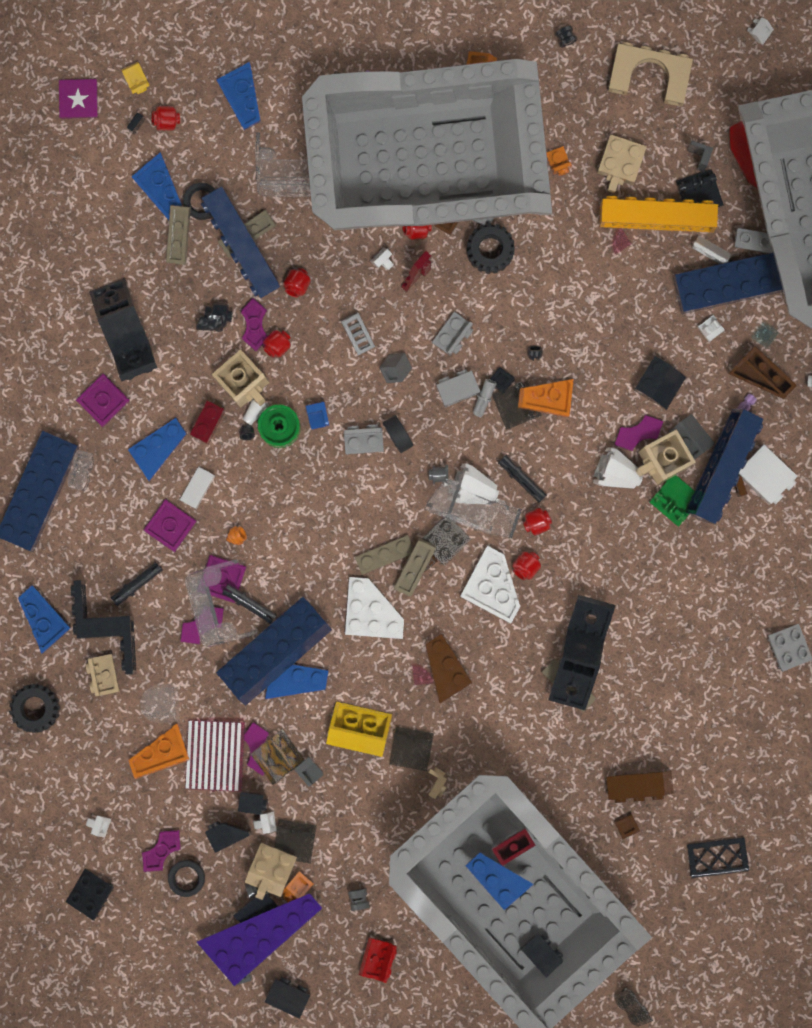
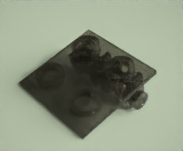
[492,380,542,430]
[422,514,471,566]
[389,726,434,771]
[274,819,317,864]
[613,987,653,1027]

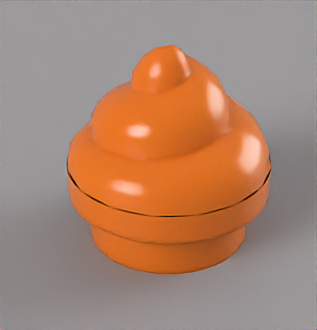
[226,526,247,545]

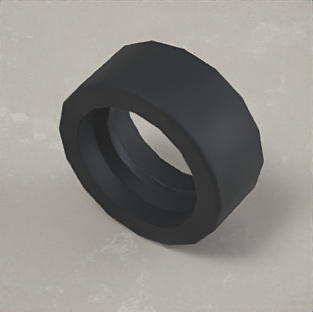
[183,182,215,220]
[383,415,414,453]
[168,860,205,897]

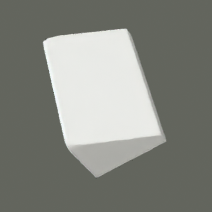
[692,236,731,264]
[180,467,215,509]

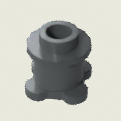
[429,465,448,485]

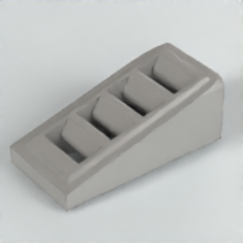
[340,312,375,355]

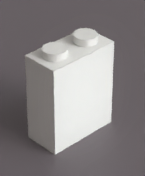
[738,445,797,505]

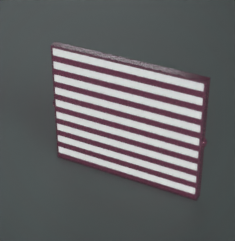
[185,720,245,792]

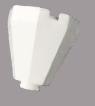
[593,447,643,488]
[450,463,499,503]

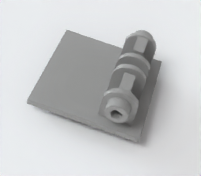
[768,624,812,672]

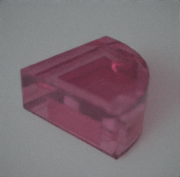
[612,228,631,255]
[413,666,434,685]

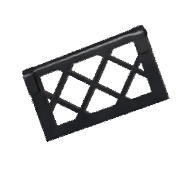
[687,837,750,879]

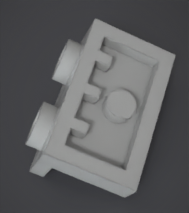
[735,228,773,253]
[432,312,474,356]
[344,425,384,455]

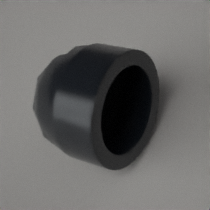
[527,345,543,361]
[239,424,255,441]

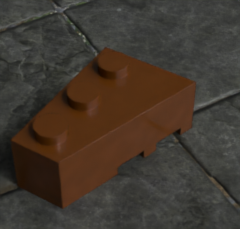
[729,346,797,399]
[425,634,472,703]
[606,770,674,803]

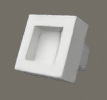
[748,18,774,45]
[370,248,394,270]
[698,315,725,342]
[253,812,277,834]
[86,815,111,837]

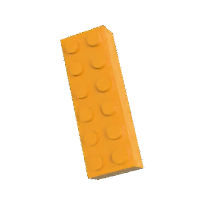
[599,196,718,233]

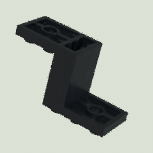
[89,278,158,382]
[71,580,137,675]
[548,595,615,710]

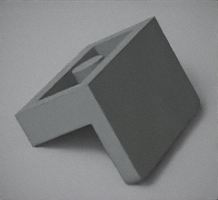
[687,141,713,172]
[669,414,715,460]

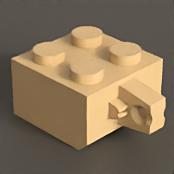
[597,134,647,194]
[212,349,269,408]
[636,429,696,485]
[245,843,297,900]

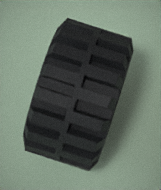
[467,223,515,274]
[9,684,60,733]

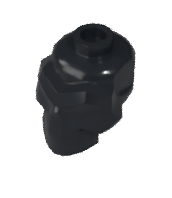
[196,302,233,332]

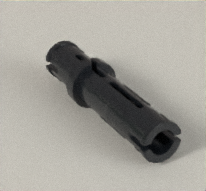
[498,455,547,503]
[110,561,163,607]
[222,583,277,624]

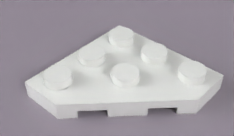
[460,546,520,624]
[345,577,404,639]

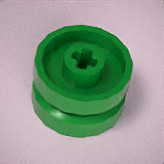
[258,405,301,448]

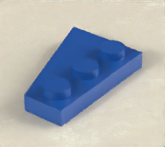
[217,62,261,130]
[132,152,182,221]
[128,418,187,482]
[18,585,71,654]
[265,665,329,699]
[465,853,534,910]

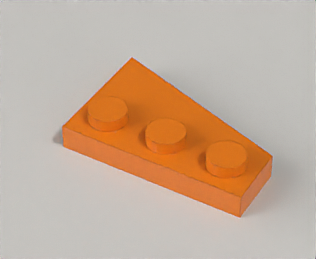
[518,379,574,417]
[128,723,190,779]

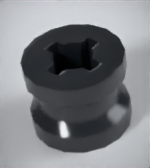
[554,25,578,48]

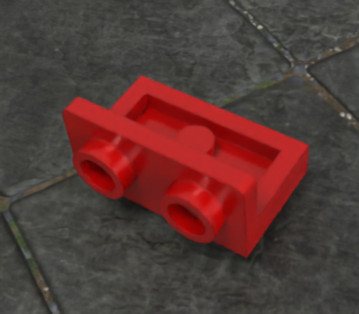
[358,937,397,983]

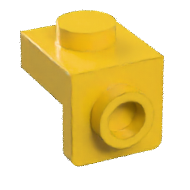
[121,62,150,94]

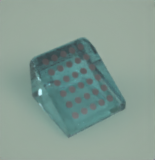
[751,323,779,349]

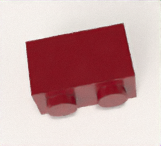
[190,401,226,445]
[491,827,536,866]

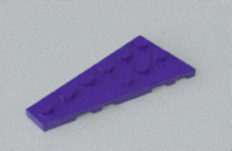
[197,893,323,986]

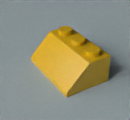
[326,701,392,757]

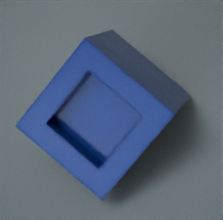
[306,402,330,430]

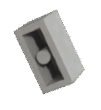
[436,369,480,408]

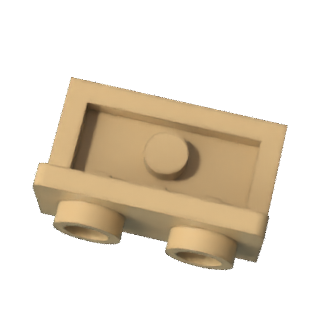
[86,654,120,696]
[428,767,447,799]

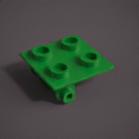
[649,475,694,527]

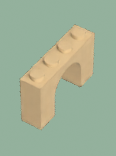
[608,42,693,107]

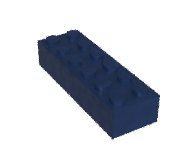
[200,186,280,298]
[673,253,783,315]
[685,408,764,524]
[0,431,80,553]
[216,597,332,706]

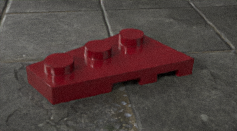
[401,251,432,292]

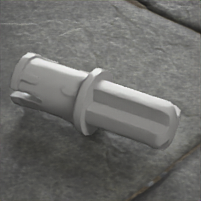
[473,379,497,417]

